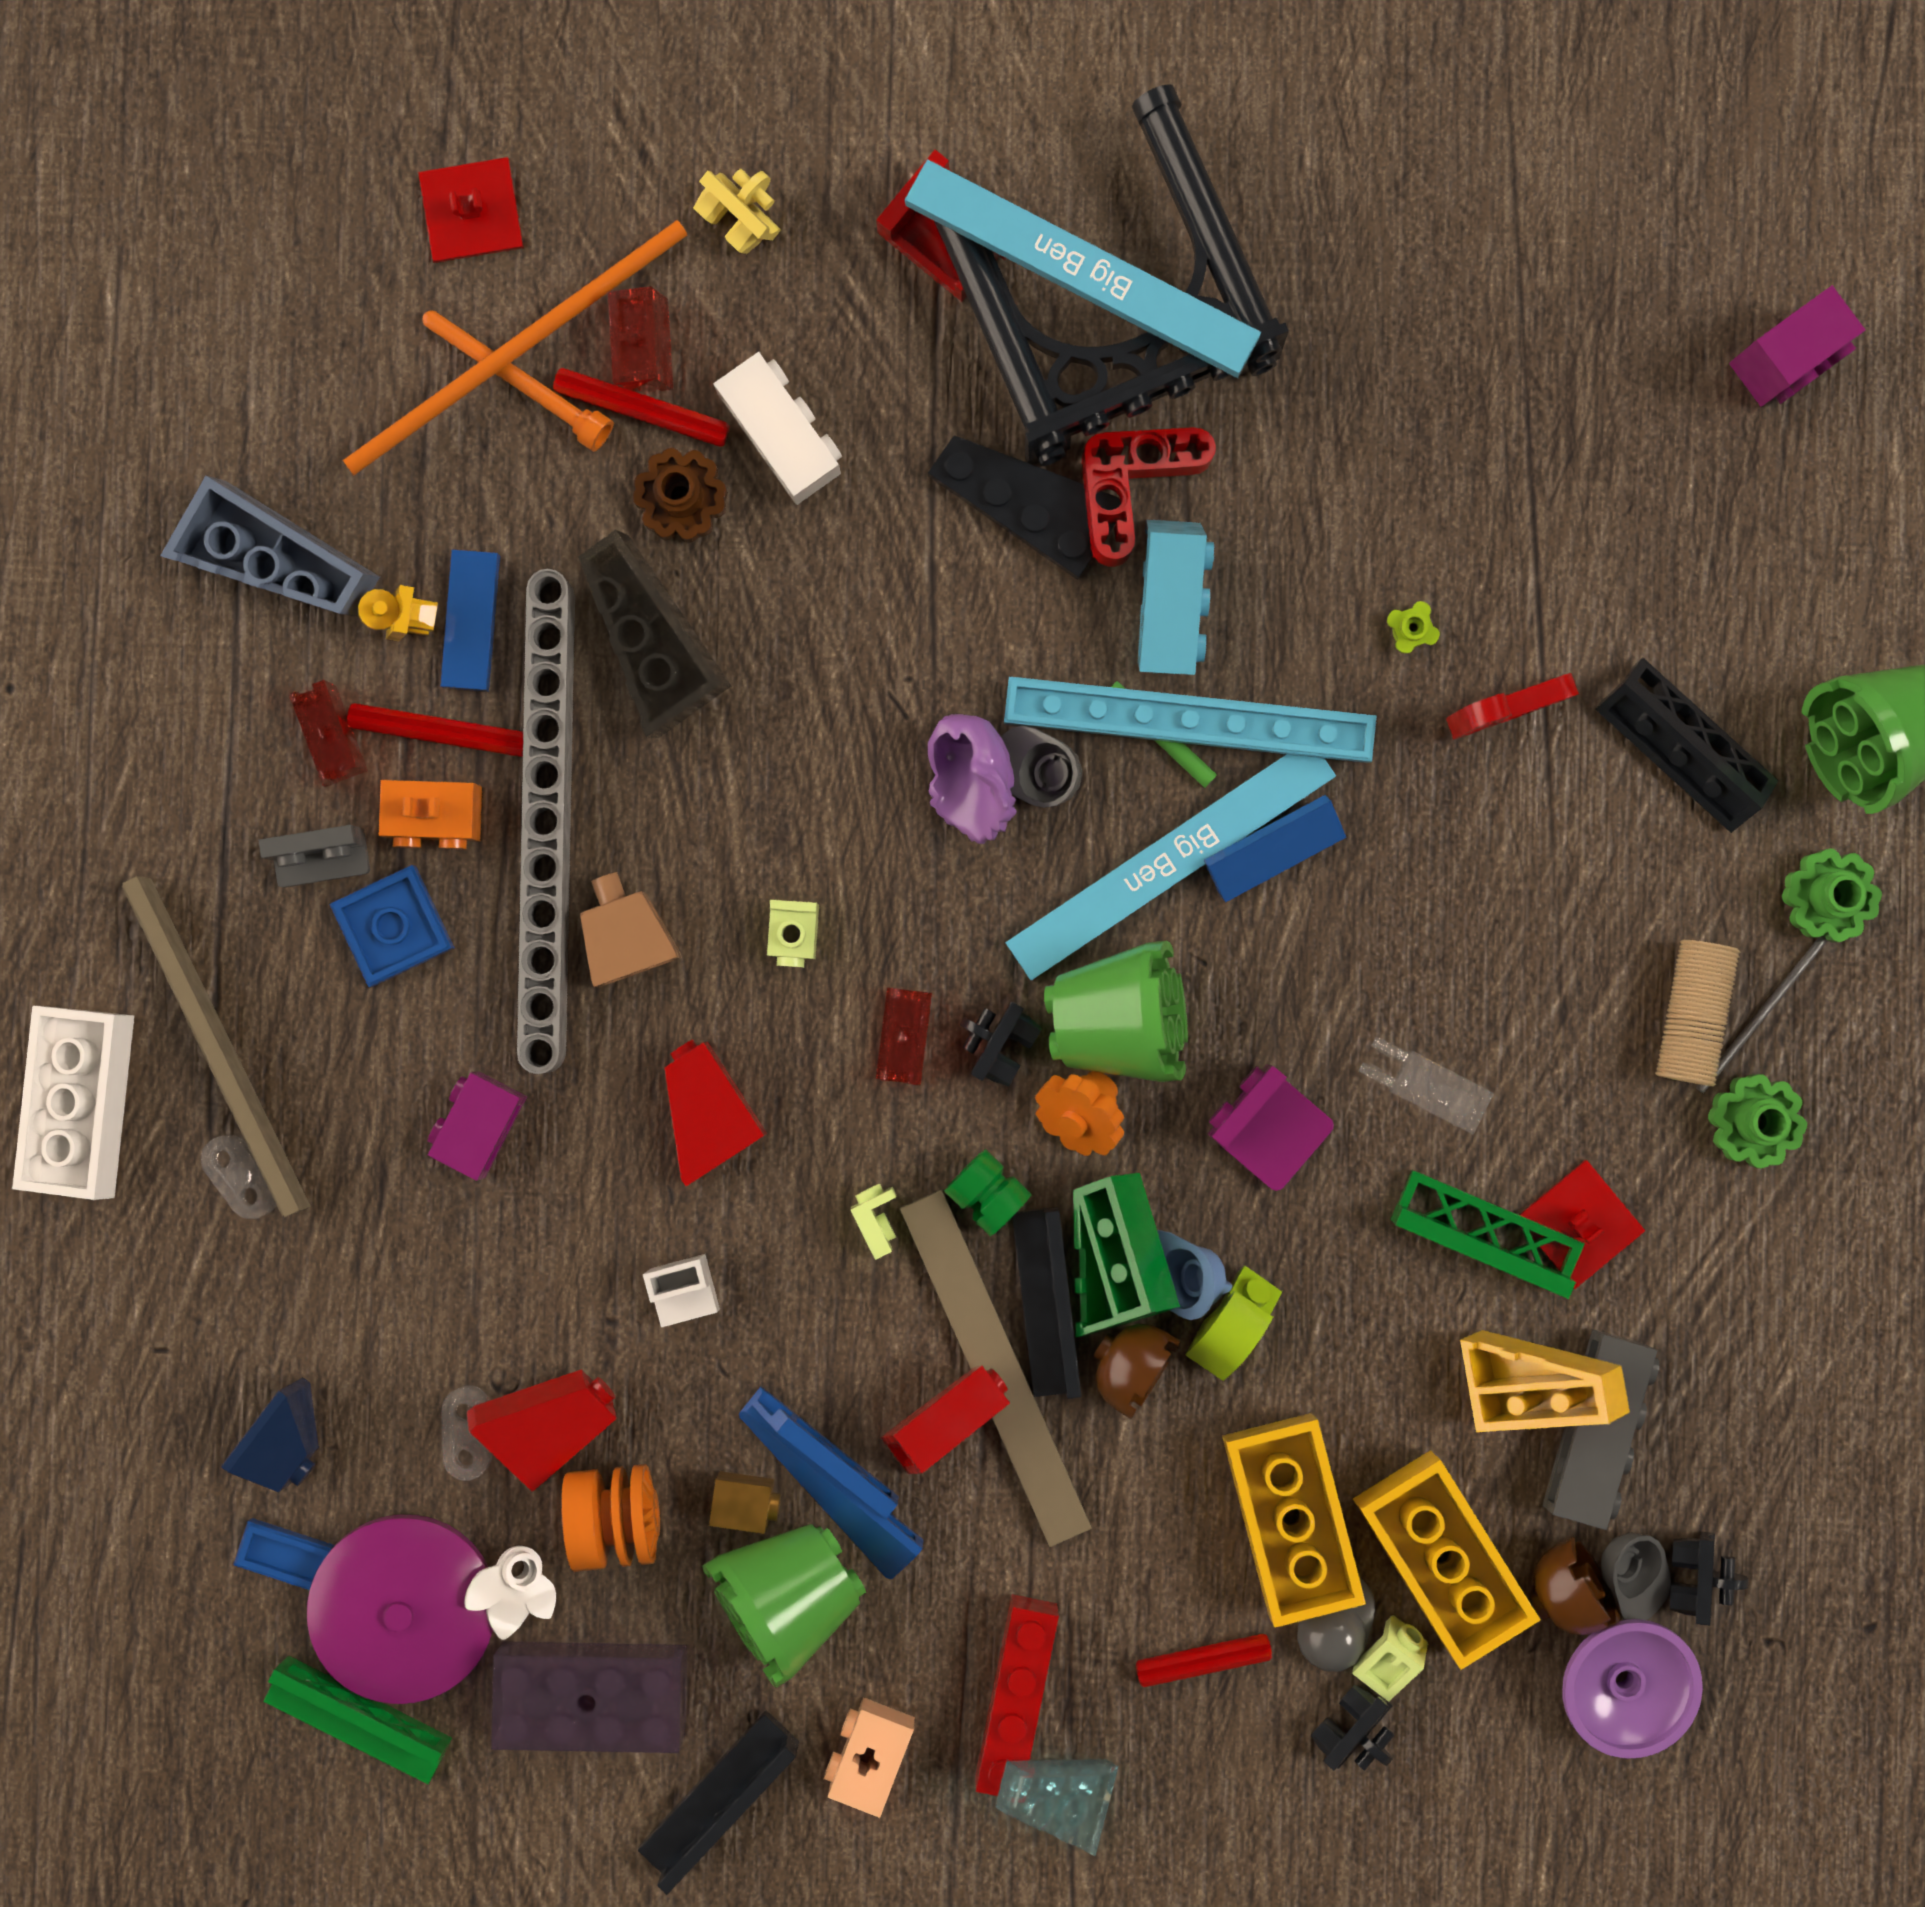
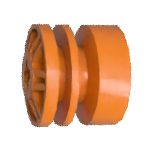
[562,1464,660,1572]

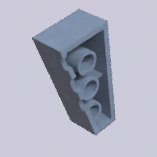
[160,476,380,616]

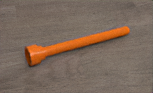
[422,310,614,452]

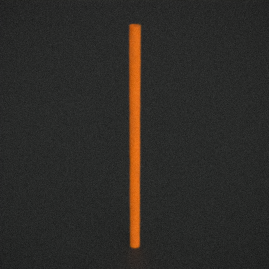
[342,220,687,476]

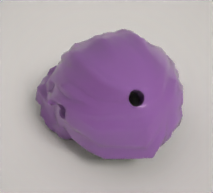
[928,714,1017,844]

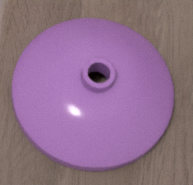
[1562,1619,1703,1758]

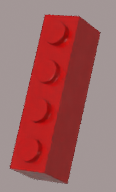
[975,1594,1059,1801]

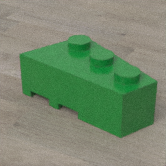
[1073,1173,1180,1337]

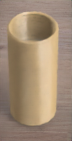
[1655,940,1741,1086]

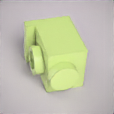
[767,900,819,967]

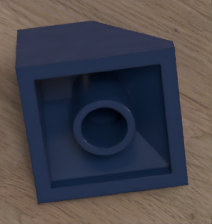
[221,1377,319,1492]

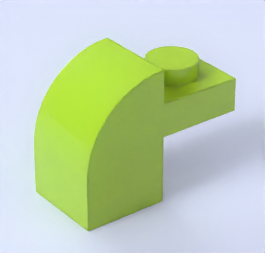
[1185,1265,1282,1381]

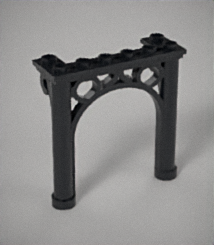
[934,84,1289,466]

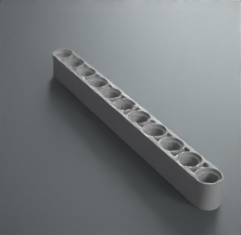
[517,569,575,1074]

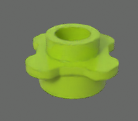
[1387,601,1440,654]

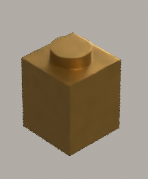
[709,1471,781,1534]

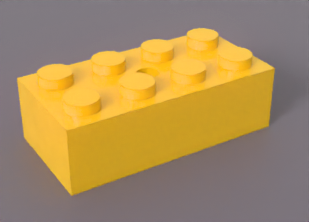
[1222,1413,1366,1628]
[1353,1450,1540,1670]

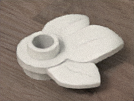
[465,1546,556,1640]

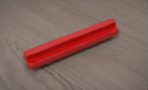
[1136,1634,1272,1687]

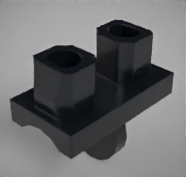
[960,1002,1042,1086]
[1670,1531,1749,1626]
[1311,1684,1395,1771]

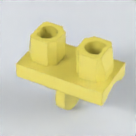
[693,169,781,254]

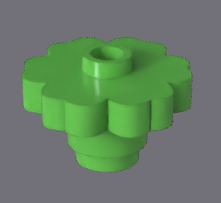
[1782,849,1882,943]
[1708,1074,1807,1169]

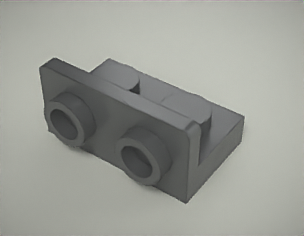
[259,825,370,888]

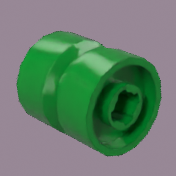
[944,1148,1032,1237]

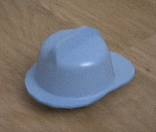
[1157,1230,1232,1320]

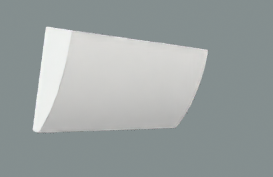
[12,1006,134,1200]

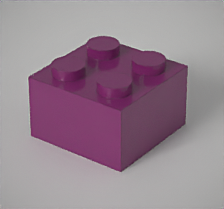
[1729,285,1865,407]

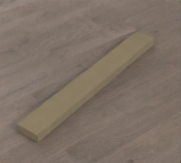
[122,876,311,1217]
[900,1189,1092,1547]

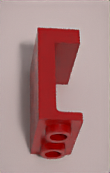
[876,149,1007,302]

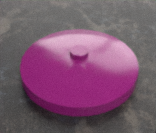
[307,1514,493,1704]

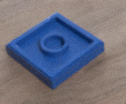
[329,865,454,987]

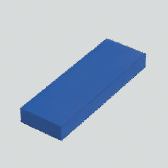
[440,550,500,692]
[1204,795,1346,903]

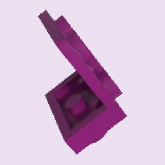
[1207,1064,1334,1191]

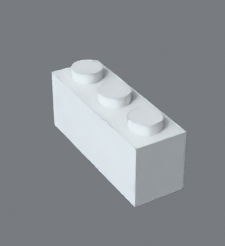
[713,352,842,505]

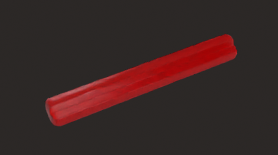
[553,368,730,447]
[347,703,523,757]

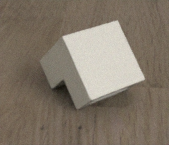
[643,1254,720,1328]

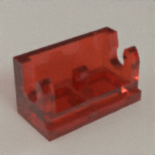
[608,286,673,392]
[289,680,368,787]
[876,988,933,1086]

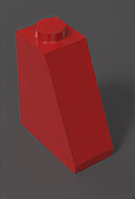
[664,1039,768,1186]
[880,1365,1010,1474]
[466,1369,617,1492]

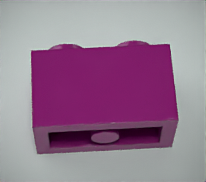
[427,1071,528,1181]

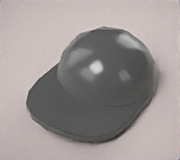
[1001,726,1083,808]
[1600,1532,1671,1620]
[1297,1578,1375,1672]

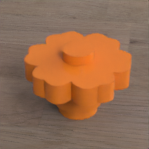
[1035,1071,1124,1156]

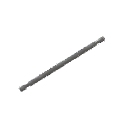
[1696,936,1827,1094]

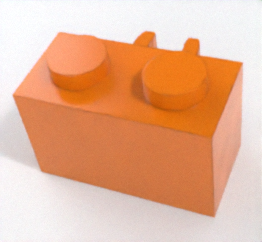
[379,780,482,849]

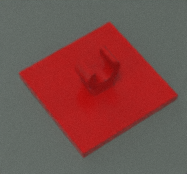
[418,157,524,263]
[1519,1160,1645,1289]

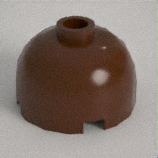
[1094,1324,1181,1420]
[1531,1537,1620,1635]

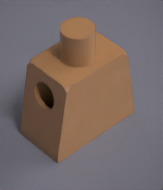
[580,872,682,987]

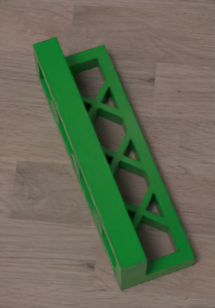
[1390,1169,1585,1299]
[263,1655,452,1784]

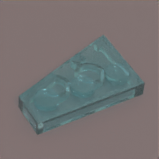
[995,1759,1119,1856]

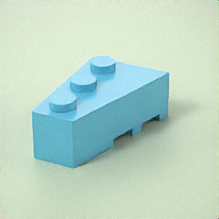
[1138,520,1214,675]

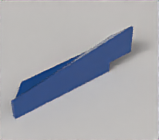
[739,1386,923,1579]

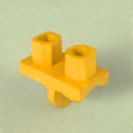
[358,585,438,641]

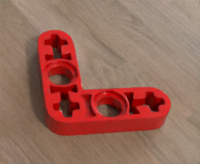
[1082,427,1216,567]
[1446,673,1579,740]

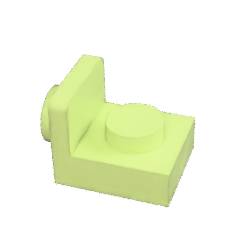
[850,1183,896,1260]
[1352,1615,1428,1702]

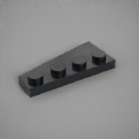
[928,435,1121,580]

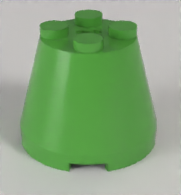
[1802,664,1925,814]
[1044,940,1188,1082]
[702,1524,866,1688]

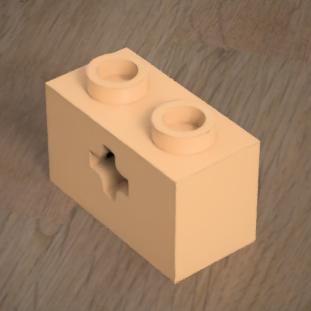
[823,1697,915,1818]

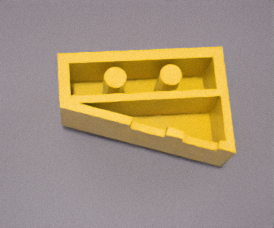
[1460,1330,1630,1432]

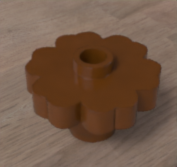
[633,447,728,543]

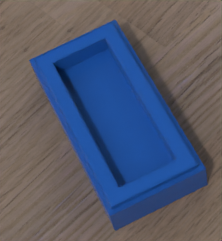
[234,1518,335,1590]

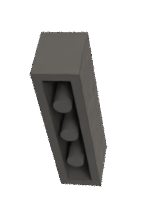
[1542,1329,1659,1530]

